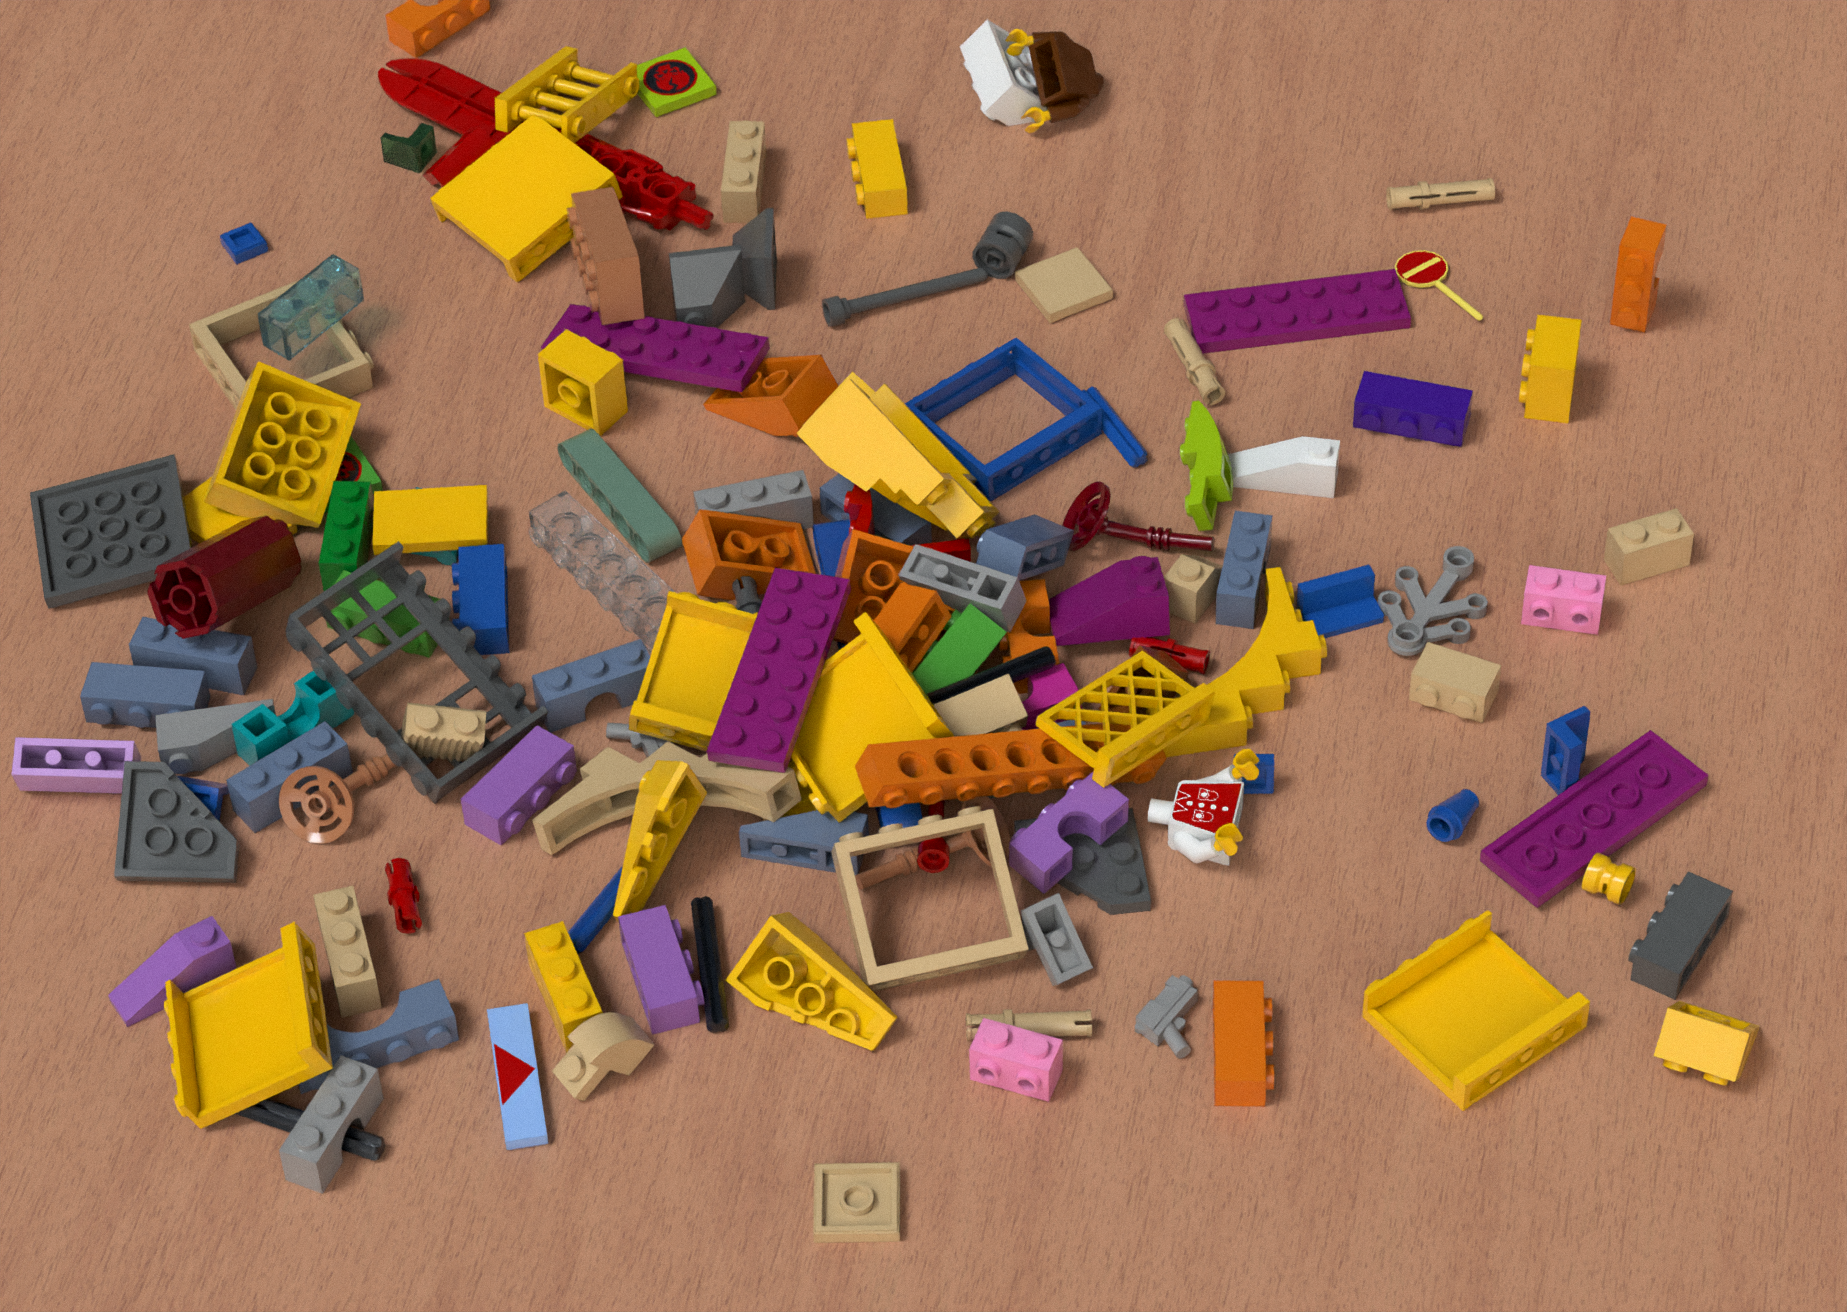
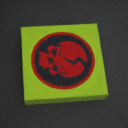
[637,47,717,117]

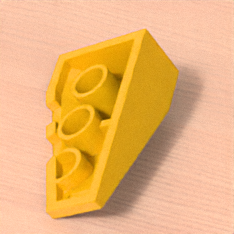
[613,760,707,923]
[726,912,898,1051]

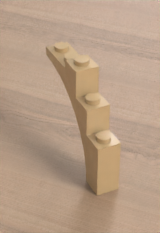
[532,741,802,855]

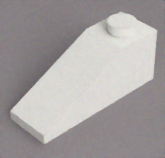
[1228,436,1340,498]

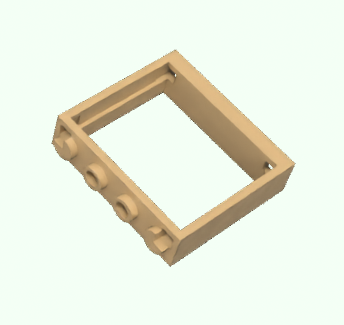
[189,277,374,410]
[831,806,1029,992]

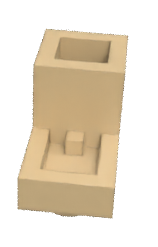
[552,1012,655,1101]

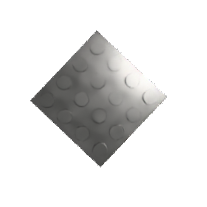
[30,454,192,609]

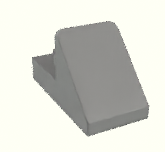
[1021,893,1093,986]

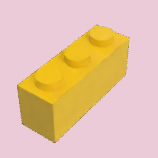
[846,119,908,219]
[524,921,602,1053]

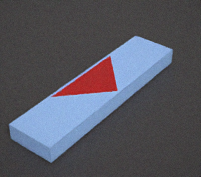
[487,1003,548,1150]

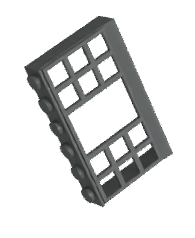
[285,541,548,804]

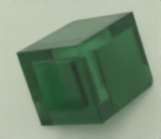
[380,123,437,174]

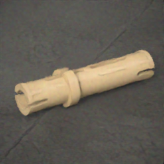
[1386,178,1495,210]
[1164,318,1225,405]
[966,1009,1092,1041]

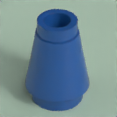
[1426,789,1479,842]

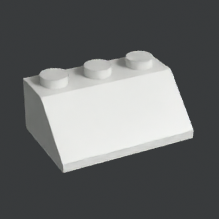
[960,19,1046,126]

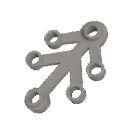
[1378,546,1488,656]

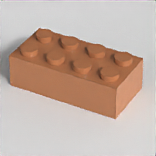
[567,187,645,325]

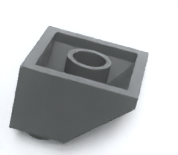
[732,208,777,310]
[669,245,745,328]

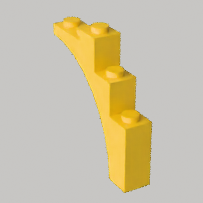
[1146,567,1327,757]

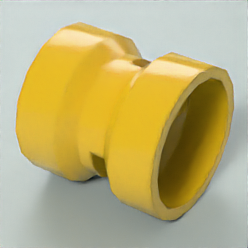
[1582,852,1636,905]

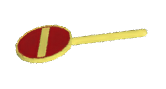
[1395,250,1483,321]

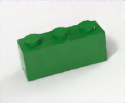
[319,481,374,591]

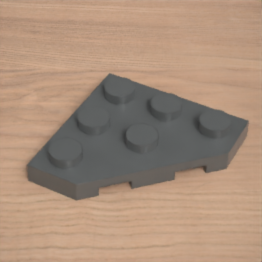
[114,761,240,883]
[1014,808,1151,915]

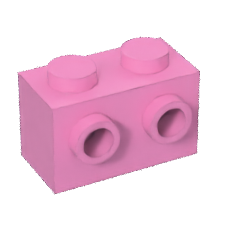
[1521,565,1606,635]
[969,1018,1063,1102]

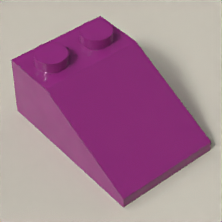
[1048,556,1170,646]

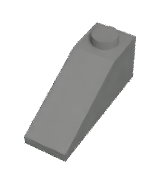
[898,544,1027,632]
[155,699,276,774]

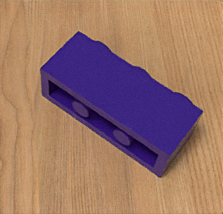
[1353,371,1473,447]

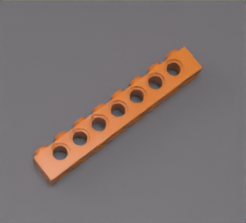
[855,723,1167,808]

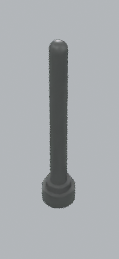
[822,268,988,327]

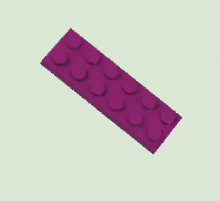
[1183,269,1411,354]
[541,304,770,392]
[707,568,851,773]
[1480,730,1708,908]

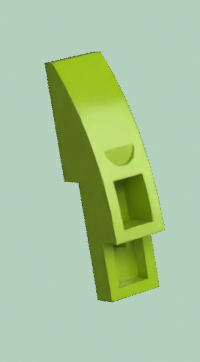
[1180,400,1233,531]

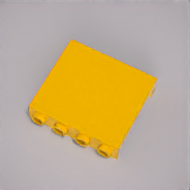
[430,113,623,283]
[628,591,758,751]
[791,612,954,823]
[1362,910,1590,1111]
[164,921,333,1129]

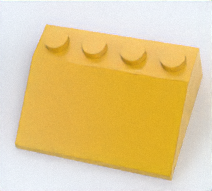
[203,361,361,528]

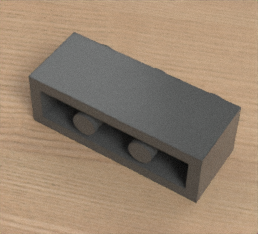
[1628,871,1733,1000]

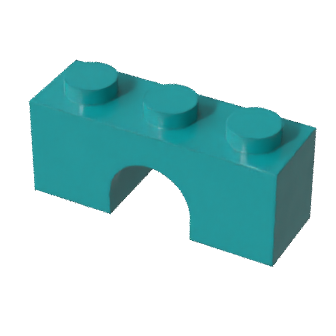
[231,671,355,766]

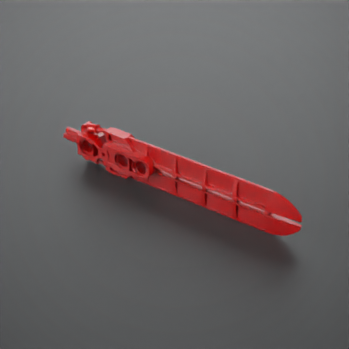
[378,58,714,231]

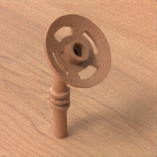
[279,754,396,844]
[855,796,1011,890]

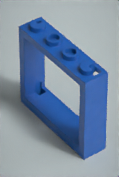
[905,338,1102,502]

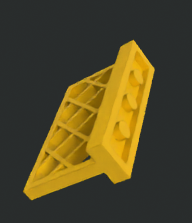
[1035,650,1215,788]

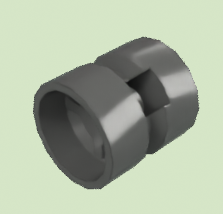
[972,212,1033,279]

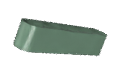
[557,429,682,563]

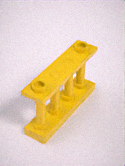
[495,46,640,143]

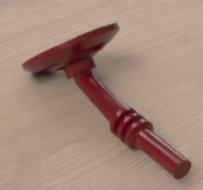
[1062,481,1215,552]

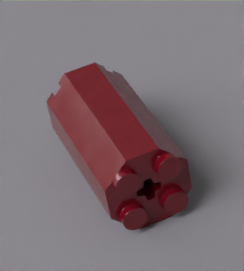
[147,515,302,639]

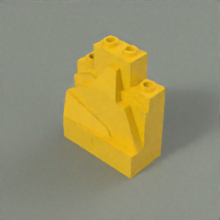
[797,379,1000,539]

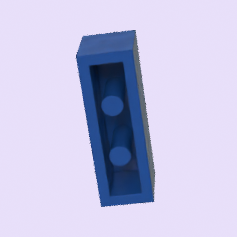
[452,544,509,655]

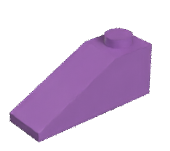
[108,916,237,1027]

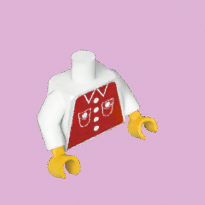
[1148,748,1259,866]

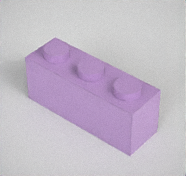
[11,737,141,794]

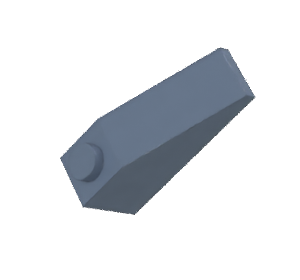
[739,810,869,875]

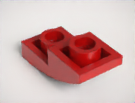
[844,484,875,535]

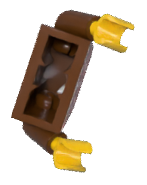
[1005,29,1104,133]

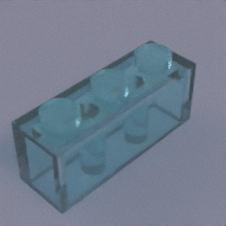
[257,254,364,361]

